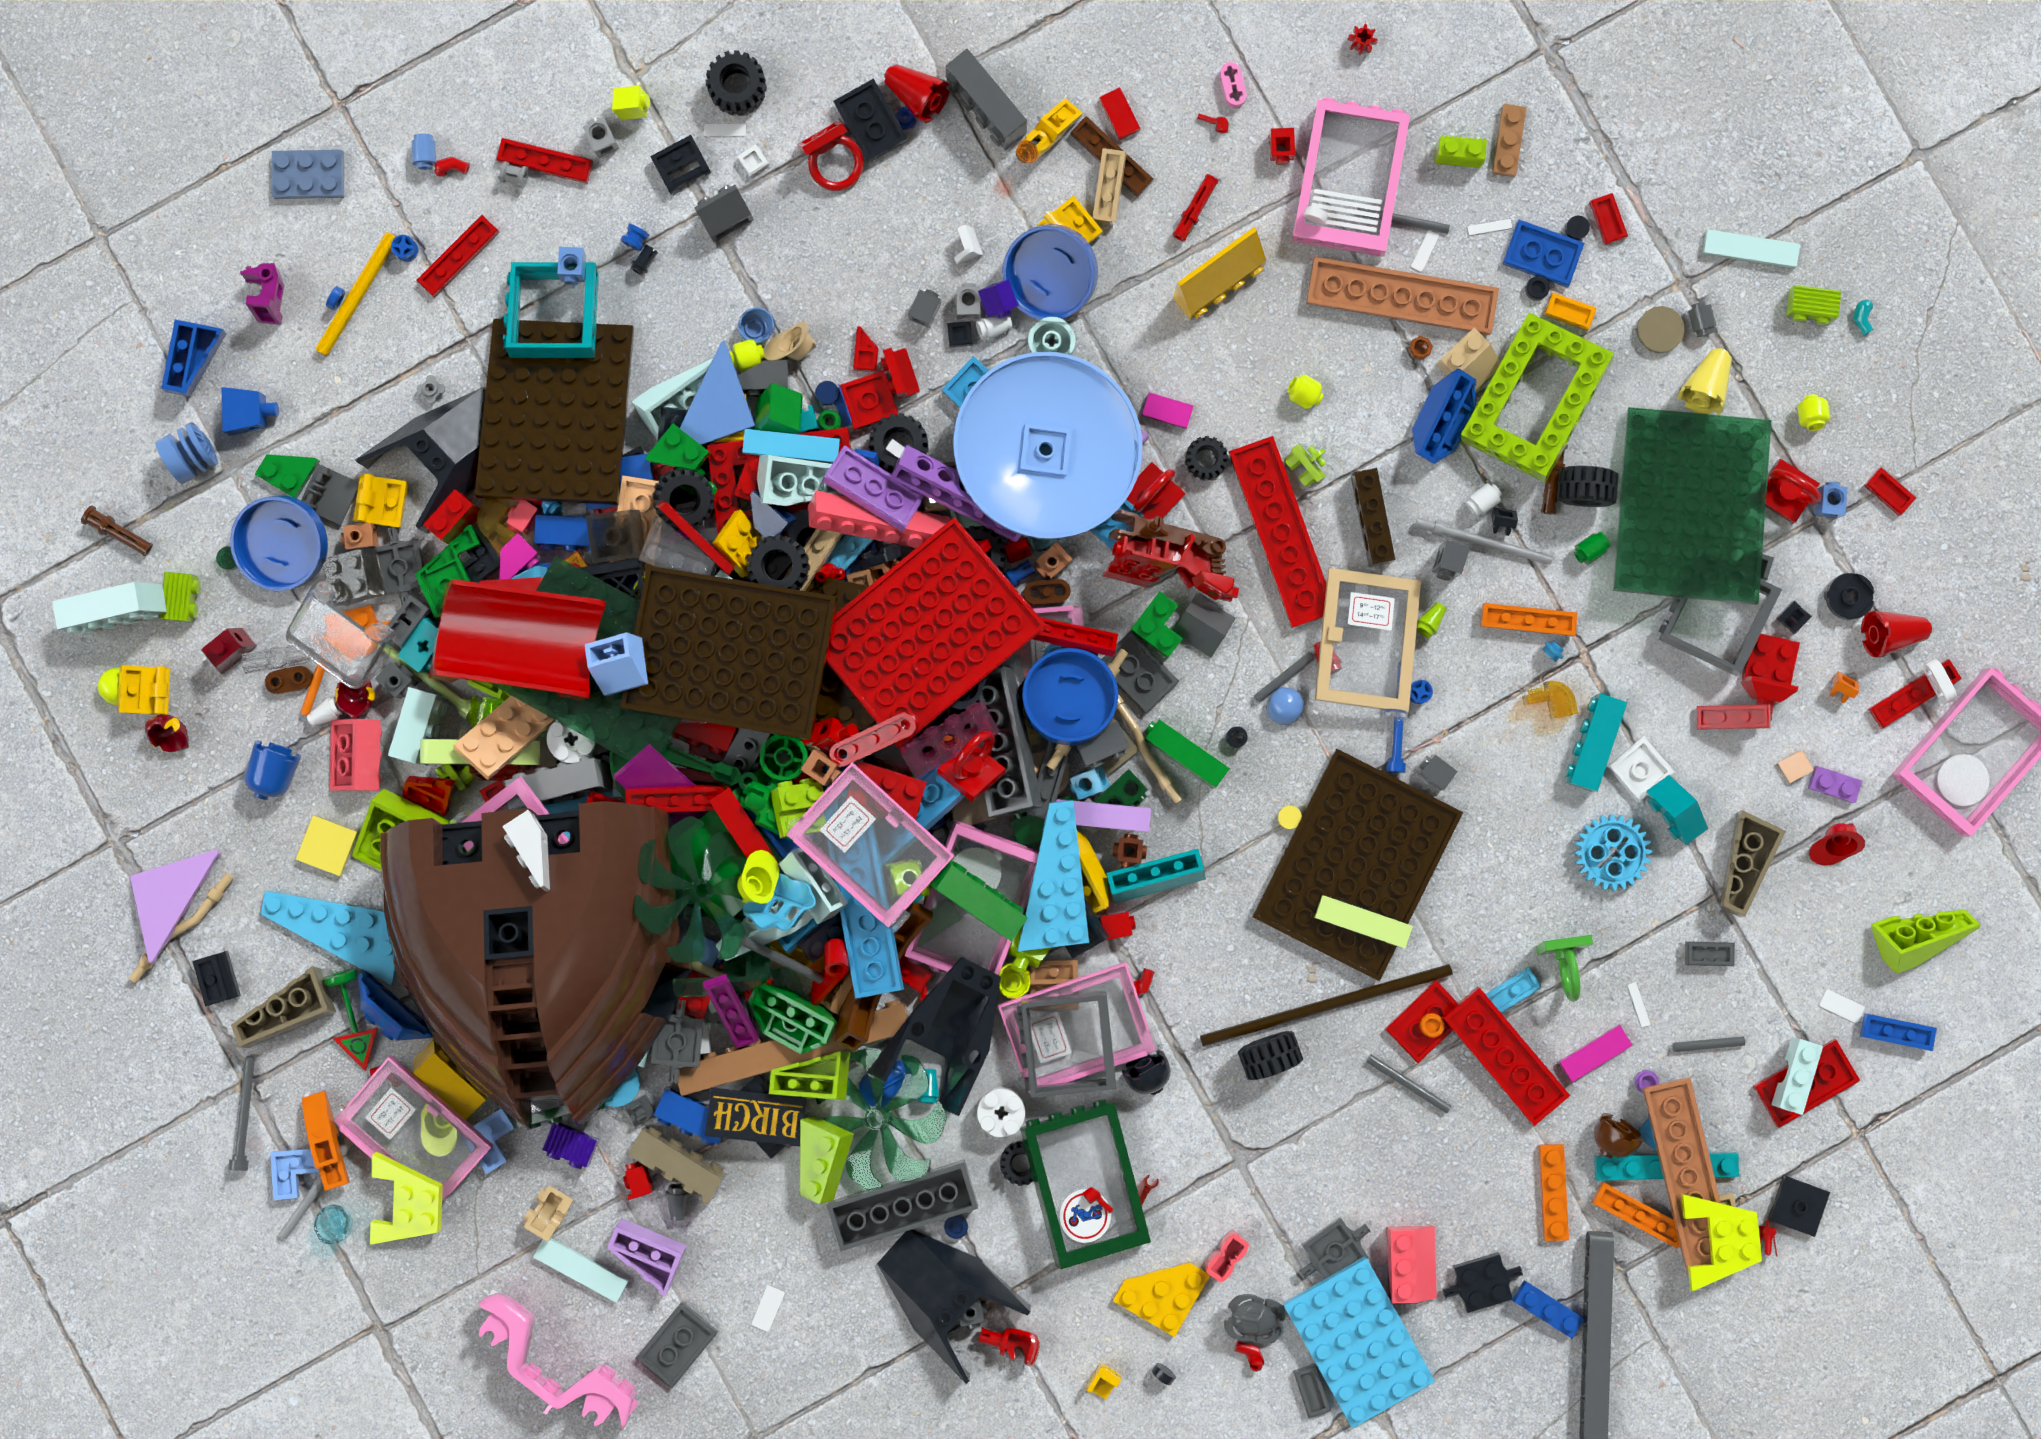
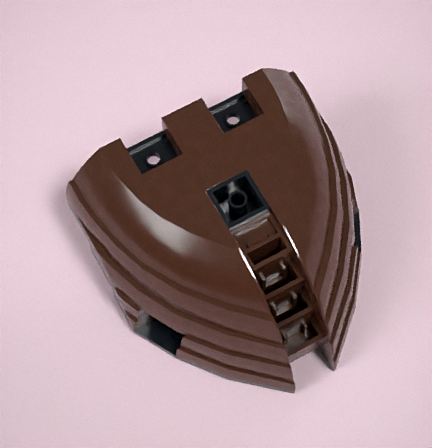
[380,801,692,1129]

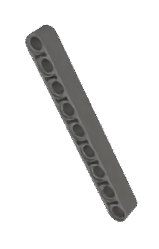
[1579,1231,1614,1439]

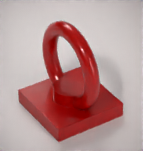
[797,121,864,191]
[1754,459,1821,524]
[1127,462,1186,520]
[937,730,1006,802]

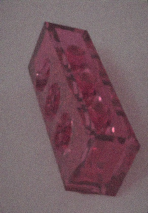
[900,701,1000,779]

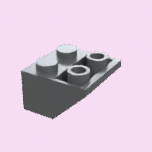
[694,184,754,243]
[1075,721,1130,769]

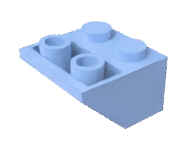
[585,632,648,696]

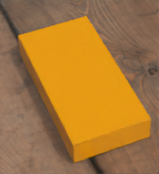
[1544,292,1597,331]

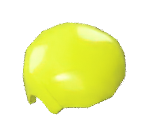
[97,667,120,706]
[998,963,1031,999]

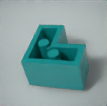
[1646,775,1708,845]

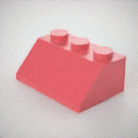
[329,719,382,791]
[1387,1226,1437,1303]

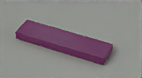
[703,974,759,1048]

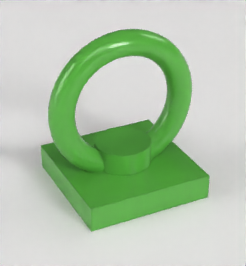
[1536,935,1593,1002]

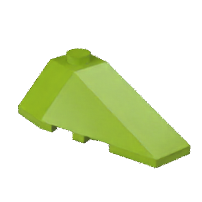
[1871,910,1980,974]

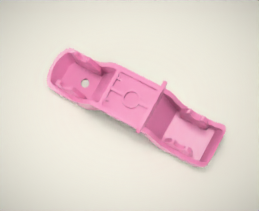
[478,1293,639,1430]

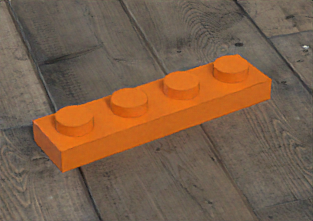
[1480,603,1578,637]
[1538,1144,1569,1241]
[1591,1181,1680,1249]

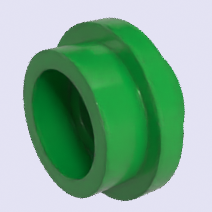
[818,410,841,431]

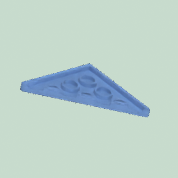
[680,341,755,446]

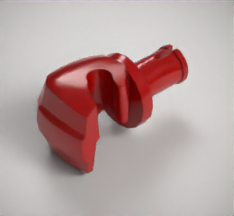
[978,1327,1040,1367]

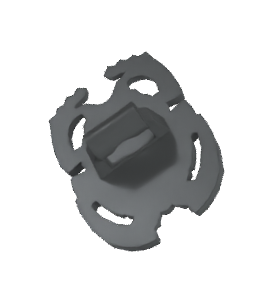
[1224,1294,1285,1344]

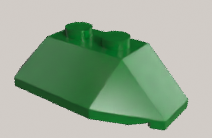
[748,980,836,1054]

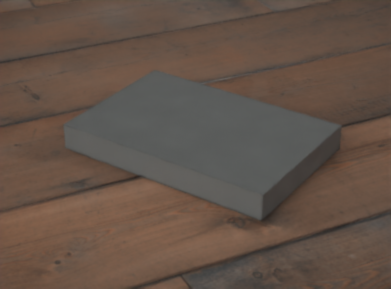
[1101,631,1180,714]
[636,1301,719,1389]

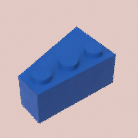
[161,319,227,397]

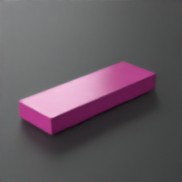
[1558,1025,1633,1082]

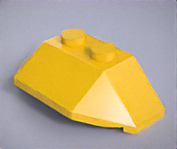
[1077,830,1109,913]

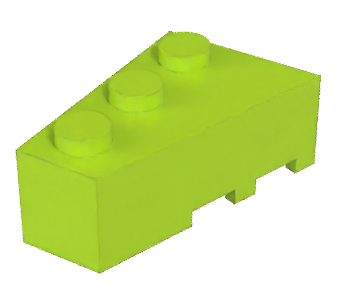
[769,1051,850,1100]

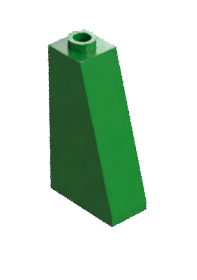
[1144,719,1230,789]

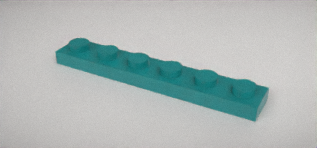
[1594,1152,1739,1181]

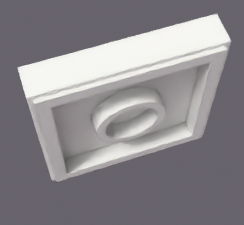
[1607,736,1675,803]

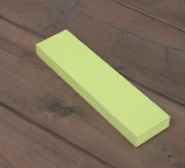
[1314,895,1413,948]

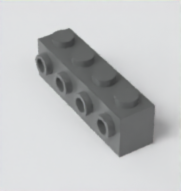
[722,729,775,775]

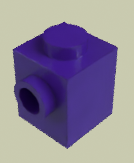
[978,279,1018,319]

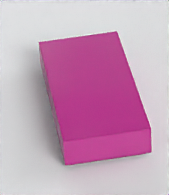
[1142,392,1194,429]

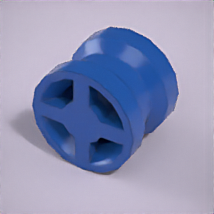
[620,223,650,252]
[391,235,419,262]
[1410,680,1433,704]

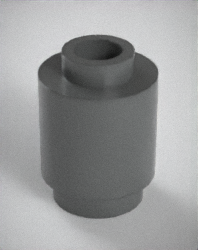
[1688,301,1717,337]

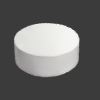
[1303,206,1328,224]

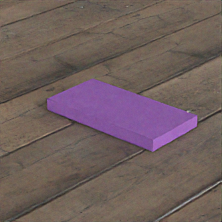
[822,445,925,532]

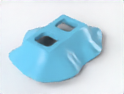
[743,874,816,931]

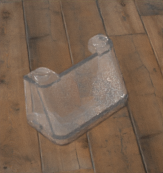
[286,577,396,689]

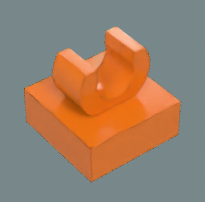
[1830,671,1859,703]

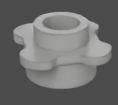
[417,375,445,403]

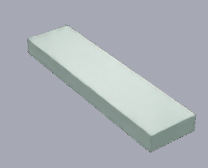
[1702,229,1800,269]
[533,1238,629,1303]

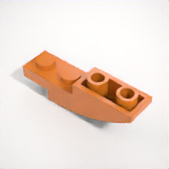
[302,1090,350,1191]

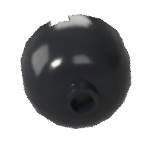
[1122,1050,1171,1095]

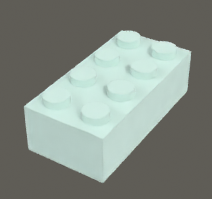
[52,582,167,634]

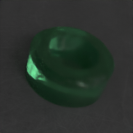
[216,546,238,570]

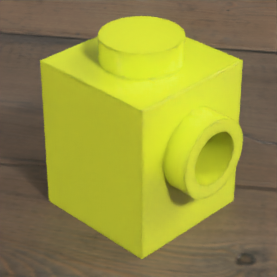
[612,85,650,120]

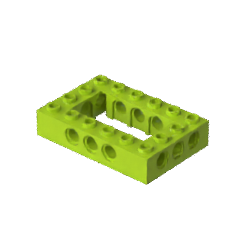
[1461,312,1614,483]

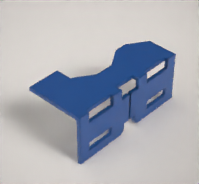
[834,384,852,427]

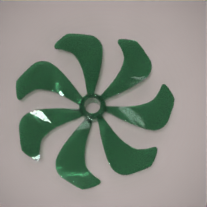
[634,816,747,963]
[816,1046,947,1191]

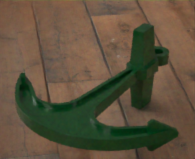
[610,710,758,801]

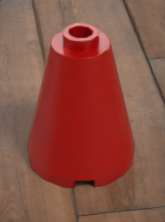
[884,64,950,123]
[1861,610,1932,657]

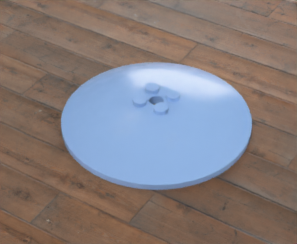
[953,352,1142,539]

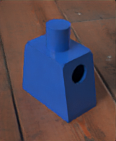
[221,387,279,435]

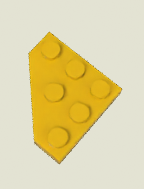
[1112,1262,1210,1337]

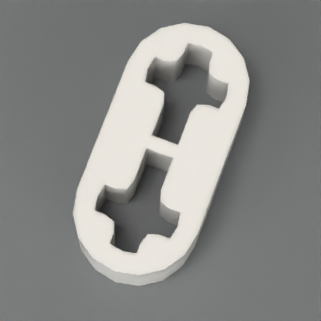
[1923,659,1957,704]

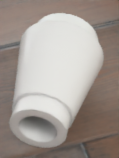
[976,315,1012,340]
[307,697,343,727]

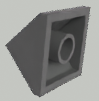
[1173,593,1236,658]

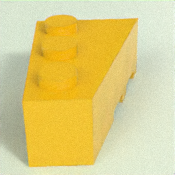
[413,1039,486,1120]

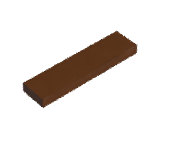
[1070,116,1154,197]

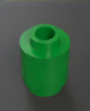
[1574,532,1610,565]

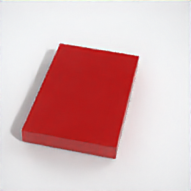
[1384,980,1458,1063]

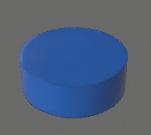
[326,286,345,310]

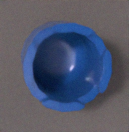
[244,740,301,800]

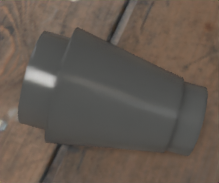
[666,1184,690,1221]

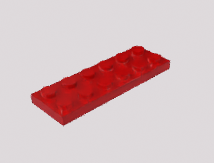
[1442,987,1570,1126]

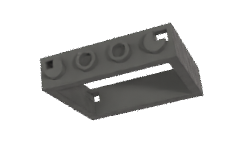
[1658,552,1782,677]
[1017,991,1117,1098]

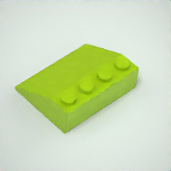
[352,789,453,871]

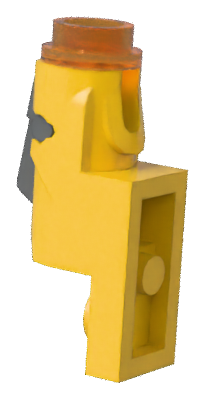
[1016,98,1083,164]

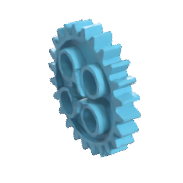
[1573,814,1652,891]

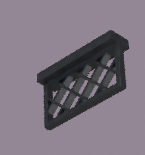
[547,557,646,624]

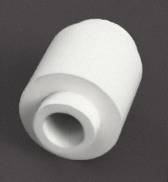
[1465,483,1502,517]

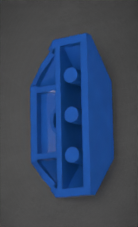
[1412,368,1476,464]
[358,972,433,1041]

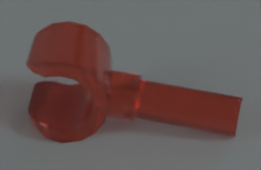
[1140,1174,1159,1205]

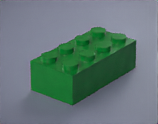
[928,860,1028,942]

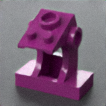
[240,263,284,325]

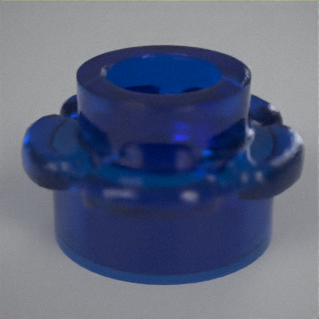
[895,107,916,130]

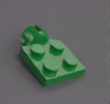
[740,779,793,841]

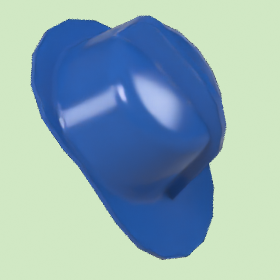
[859,1061,914,1107]

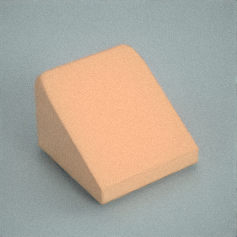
[1777,750,1814,783]

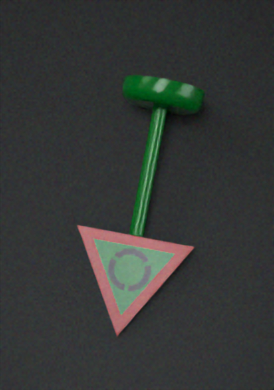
[323,969,378,1071]

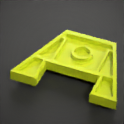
[370,1152,443,1245]
[1681,1194,1762,1291]

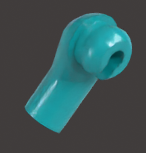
[1853,299,1874,336]

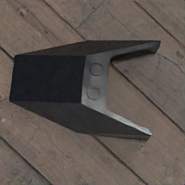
[355,387,486,533]
[866,957,1001,1116]
[877,1229,1031,1384]

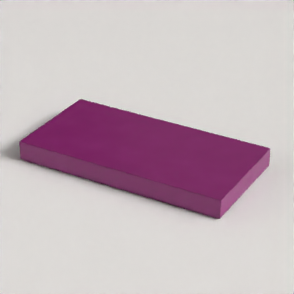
[614,744,709,836]

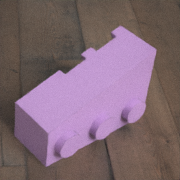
[607,1218,687,1297]

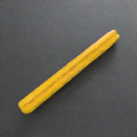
[316,232,395,356]

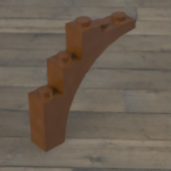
[835,903,933,1052]

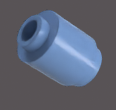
[411,133,436,170]

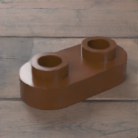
[1024,579,1071,605]
[265,666,313,694]

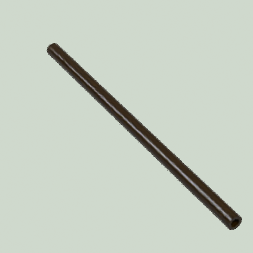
[1200,964,1453,1047]

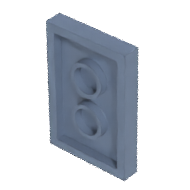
[272,150,344,199]

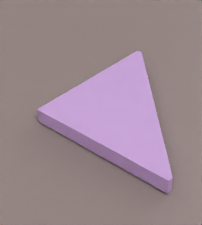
[130,849,221,963]

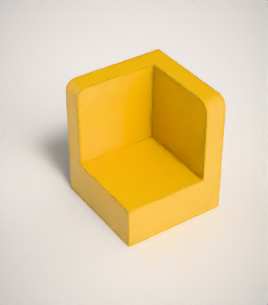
[1086,1362,1122,1399]

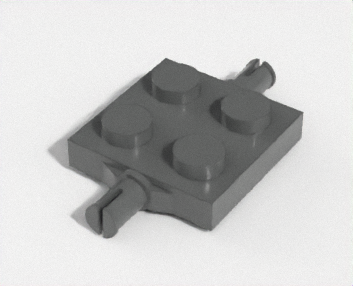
[371,527,424,605]
[651,1000,704,1083]
[1299,1217,1371,1279]

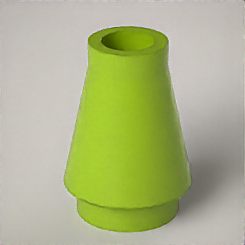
[1417,602,1447,638]

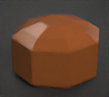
[1408,336,1433,361]

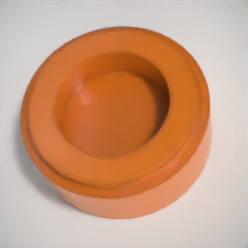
[1420,1013,1445,1038]

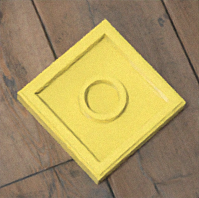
[296,815,359,876]

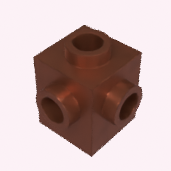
[1113,834,1147,867]

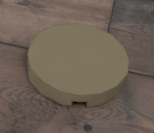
[1636,306,1685,354]

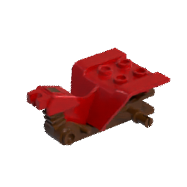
[1102,510,1239,602]

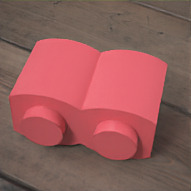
[1205,1230,1249,1283]

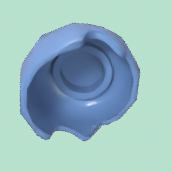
[738,307,775,344]
[1267,687,1304,725]

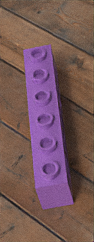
[890,445,1021,542]

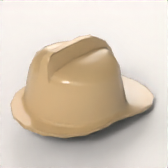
[764,321,816,361]

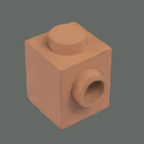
[341,523,379,552]

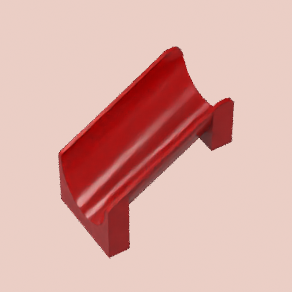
[429,579,606,701]

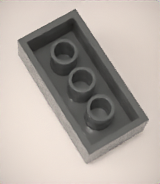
[945,48,1027,150]

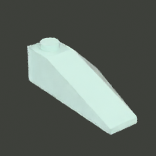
[632,358,713,440]
[757,455,841,506]
[716,901,813,961]

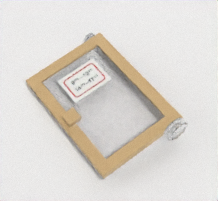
[1315,568,1421,720]

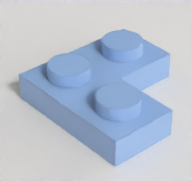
[462,1108,516,1174]
[270,1148,319,1200]

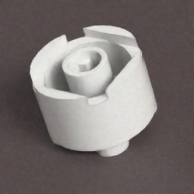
[547,715,597,764]
[977,1087,1025,1137]

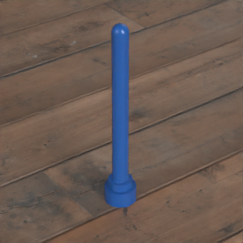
[1386,661,1406,773]

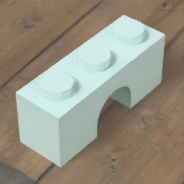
[1771,1037,1823,1115]

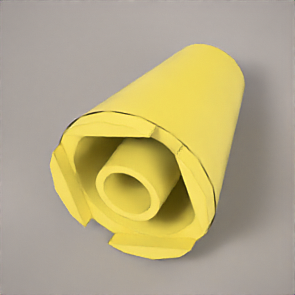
[1678,348,1732,416]

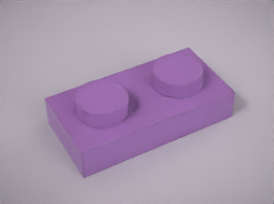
[1808,766,1862,803]

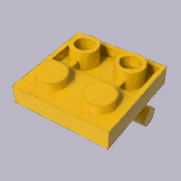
[1037,195,1103,244]
[353,473,409,529]
[712,510,763,578]
[117,665,170,715]

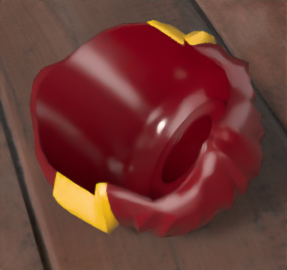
[335,673,375,719]
[145,714,189,752]

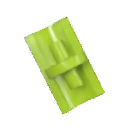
[1285,444,1326,487]
[434,764,477,791]

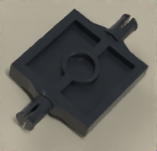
[1442,1252,1523,1313]

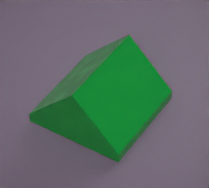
[755,382,803,434]

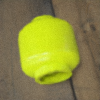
[729,339,765,373]
[1287,374,1323,409]
[1797,394,1831,431]

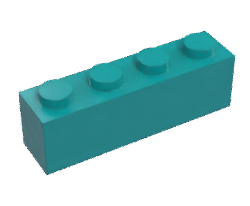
[1565,693,1628,792]
[1107,849,1206,904]

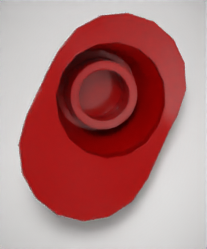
[1809,823,1865,866]

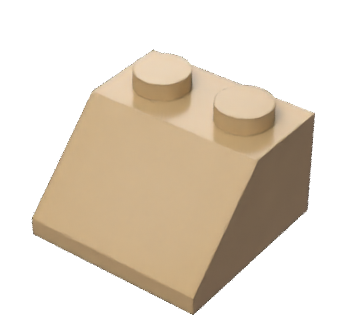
[1436,327,1501,391]

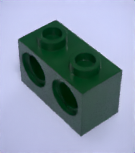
[1094,769,1148,806]

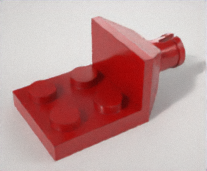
[1741,634,1800,721]

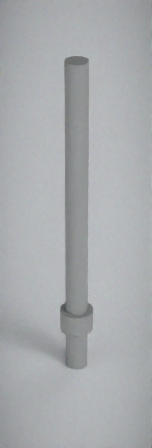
[1415,518,1553,565]
[279,1116,369,1239]

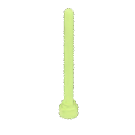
[382,643,478,720]

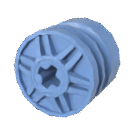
[155,422,219,484]

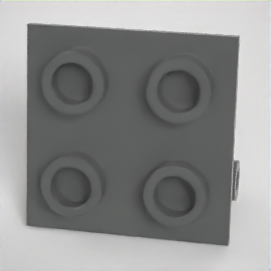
[301,464,359,525]

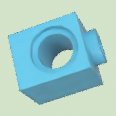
[1070,765,1110,800]

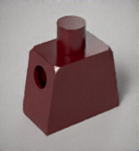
[201,628,257,674]

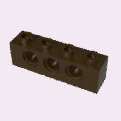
[1350,468,1396,567]

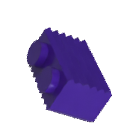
[542,1122,600,1169]

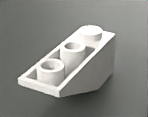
[503,810,550,892]

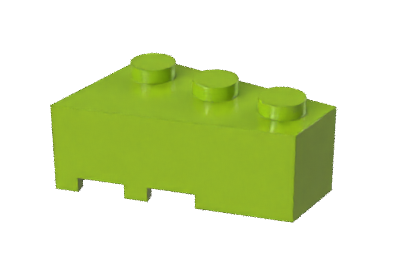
[800,1116,854,1204]

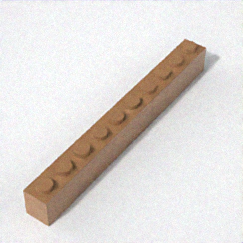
[678,999,908,1096]

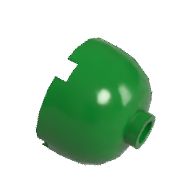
[760,735,807,781]

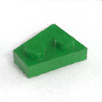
[644,423,711,472]
[255,454,320,498]

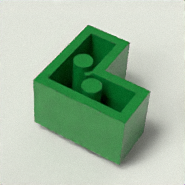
[1130,591,1183,659]

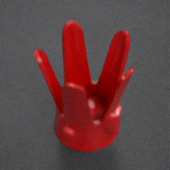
[1759,1219,1778,1257]

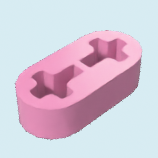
[1220,62,1246,108]

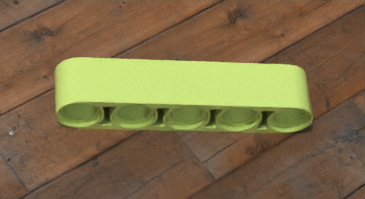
[420,739,540,765]

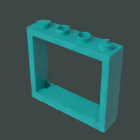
[503,262,599,358]

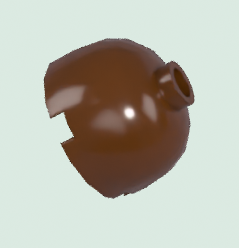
[1594,1113,1644,1158]

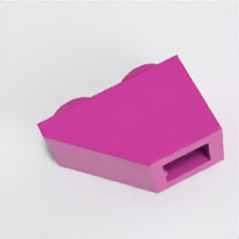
[500,533,542,580]

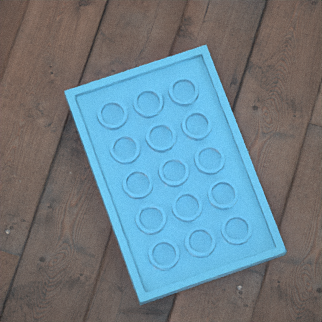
[1282,1256,1435,1429]

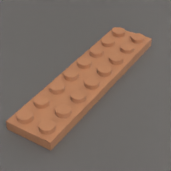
[1306,257,1499,335]
[1642,1077,1721,1276]

